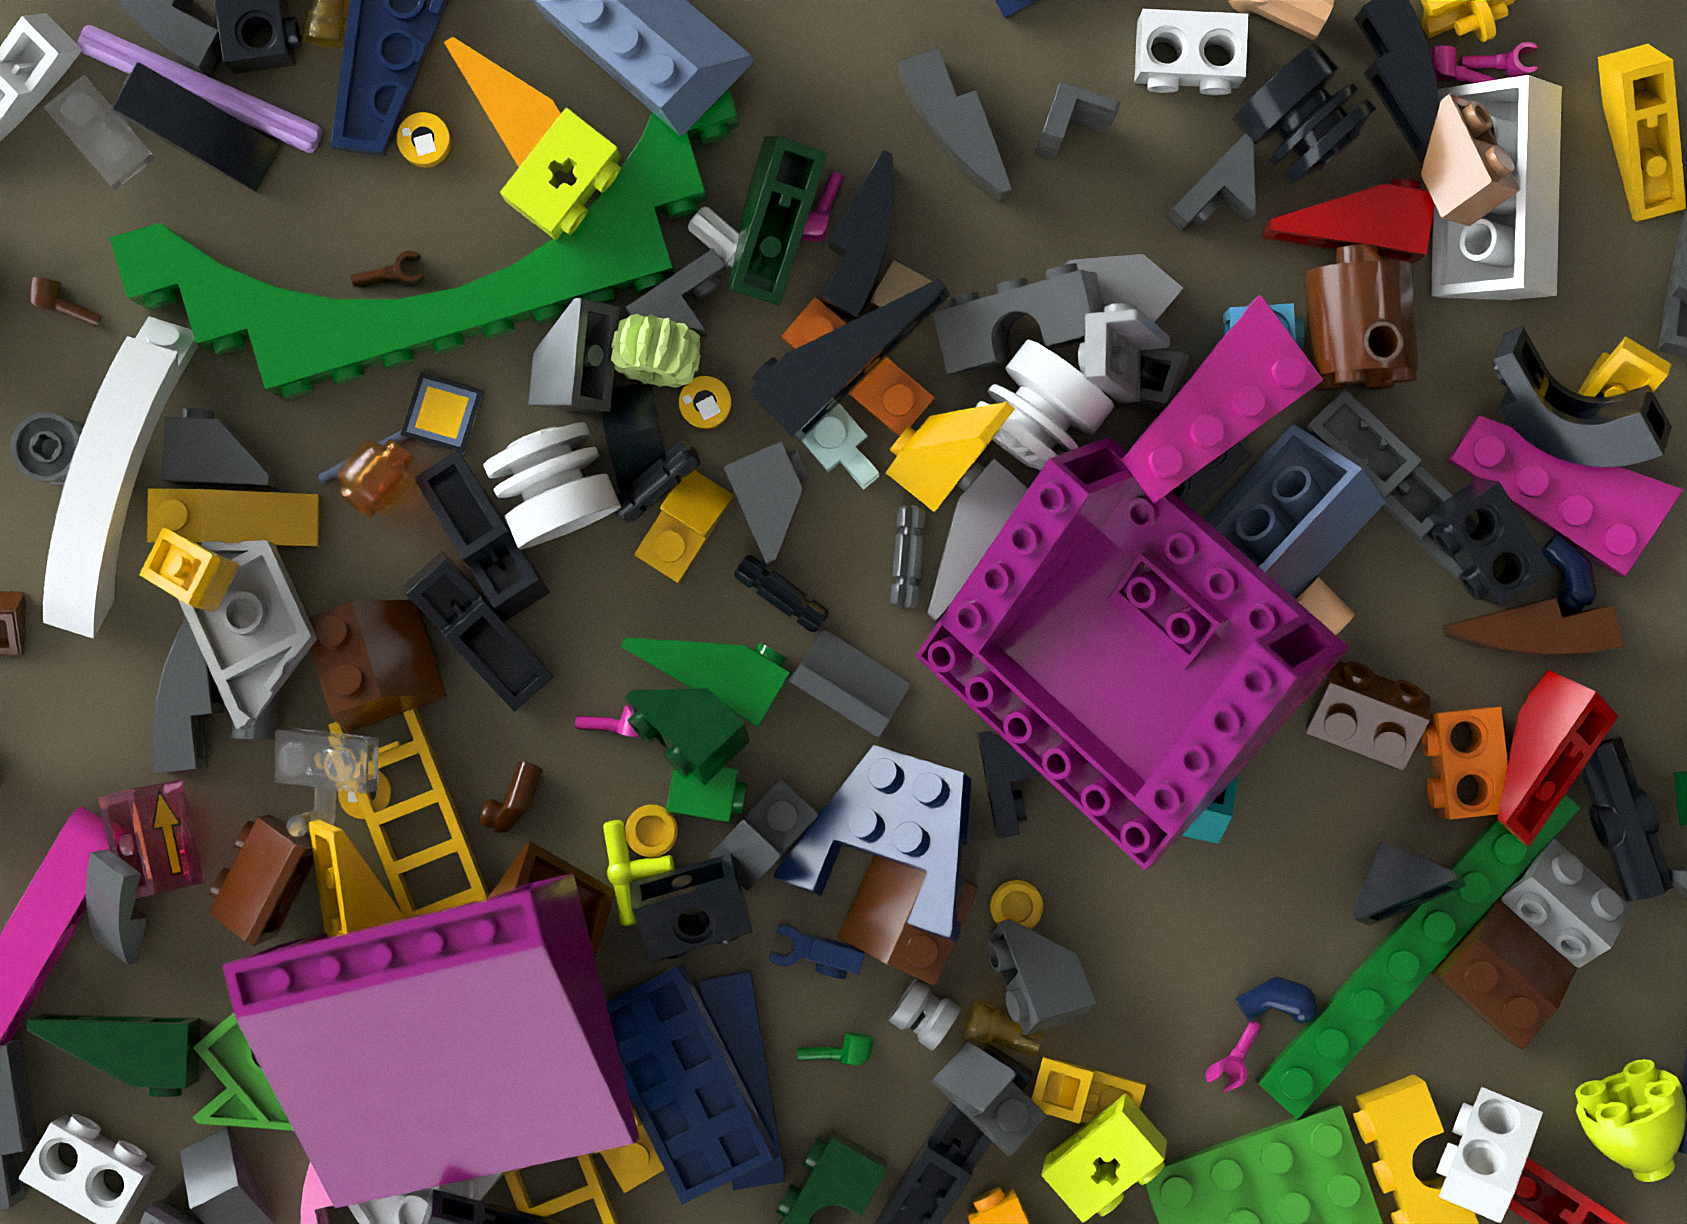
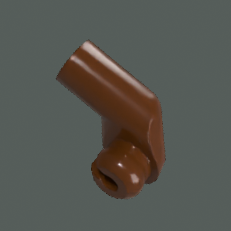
[479,761,543,833]

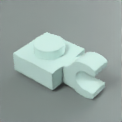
[801,403,880,490]

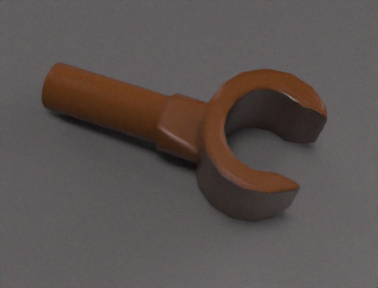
[351,251,424,287]
[28,277,101,327]

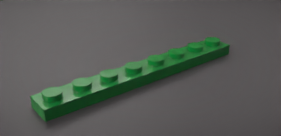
[1256,794,1580,1120]

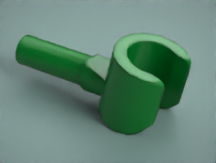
[797,1032,873,1066]

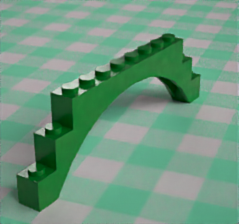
[109,88,739,400]

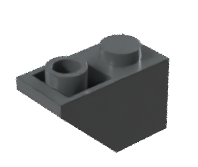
[987,919,1097,1037]

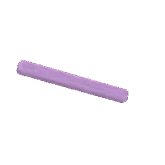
[77,25,323,153]

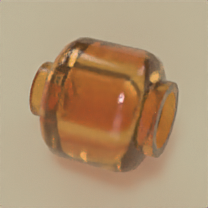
[337,439,416,519]

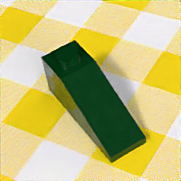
[728,136,828,306]
[27,1014,200,1097]

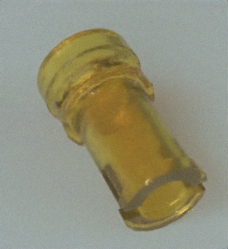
[301,0,346,48]
[962,998,1044,1058]

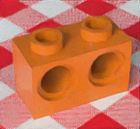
[1421,707,1508,820]

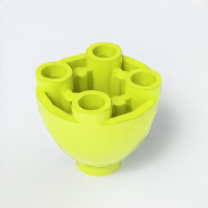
[1575,1059,1687,1182]

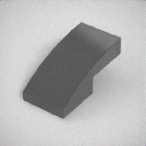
[86,849,147,965]

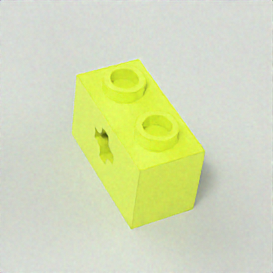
[500,108,621,240]
[1041,1093,1167,1223]

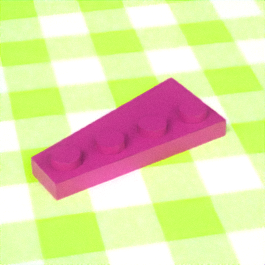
[1122,294,1323,503]
[1446,416,1684,577]

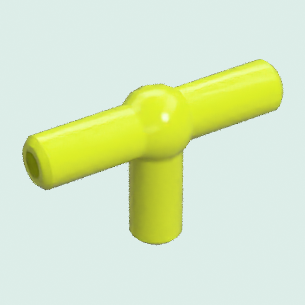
[603,820,675,926]

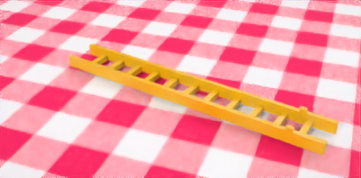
[328,708,619,1224]

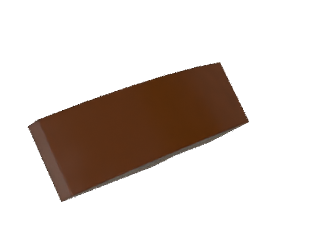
[1442,598,1624,655]

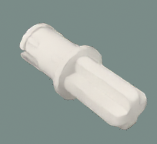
[688,206,739,268]

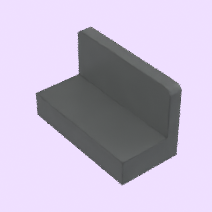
[1035,81,1121,160]
[789,630,910,738]

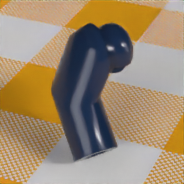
[1541,533,1597,613]
[1235,977,1318,1023]

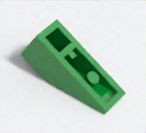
[620,637,791,727]

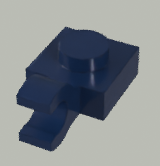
[769,924,865,979]

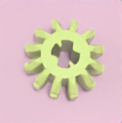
[611,314,701,388]

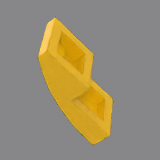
[1031,1056,1146,1124]

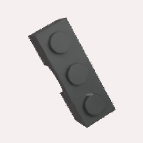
[933,263,1104,375]

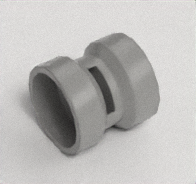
[888,978,961,1051]

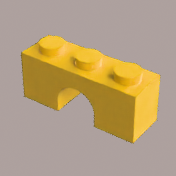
[1353,1074,1479,1224]

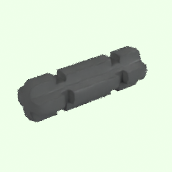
[890,505,926,608]

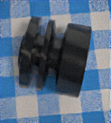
[1232,42,1376,185]

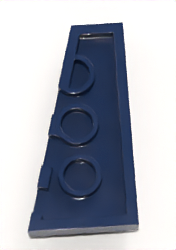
[330,0,449,156]

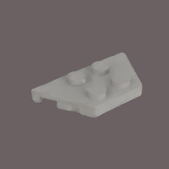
[178,541,317,731]

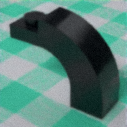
[1493,326,1672,467]

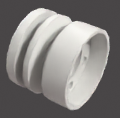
[976,339,1115,470]
[483,422,621,549]

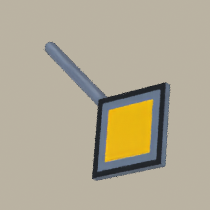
[318,372,484,483]

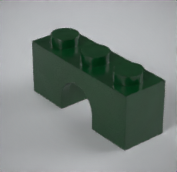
[776,1129,888,1224]

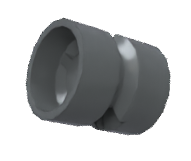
[11,412,84,487]

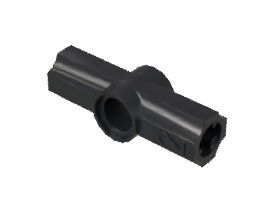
[1581,737,1674,902]

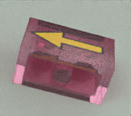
[98,780,205,899]

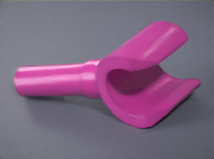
[1460,41,1538,78]
[1430,46,1497,84]
[801,171,844,242]
[575,705,641,738]
[1206,1020,1262,1093]

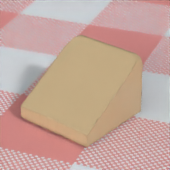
[869,260,932,332]

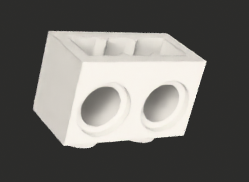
[1134,9,1248,95]
[1436,1087,1543,1223]
[18,1114,156,1224]

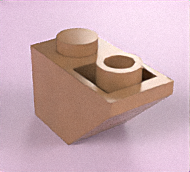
[1421,94,1520,226]

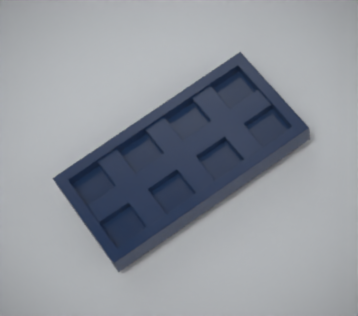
[606,963,779,1205]

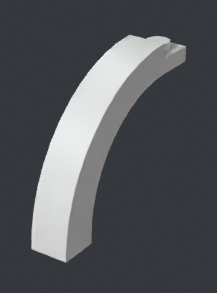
[43,316,198,639]

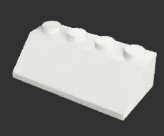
[1431,75,1562,300]

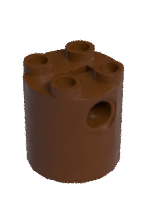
[1305,244,1419,391]

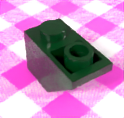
[624,688,750,785]

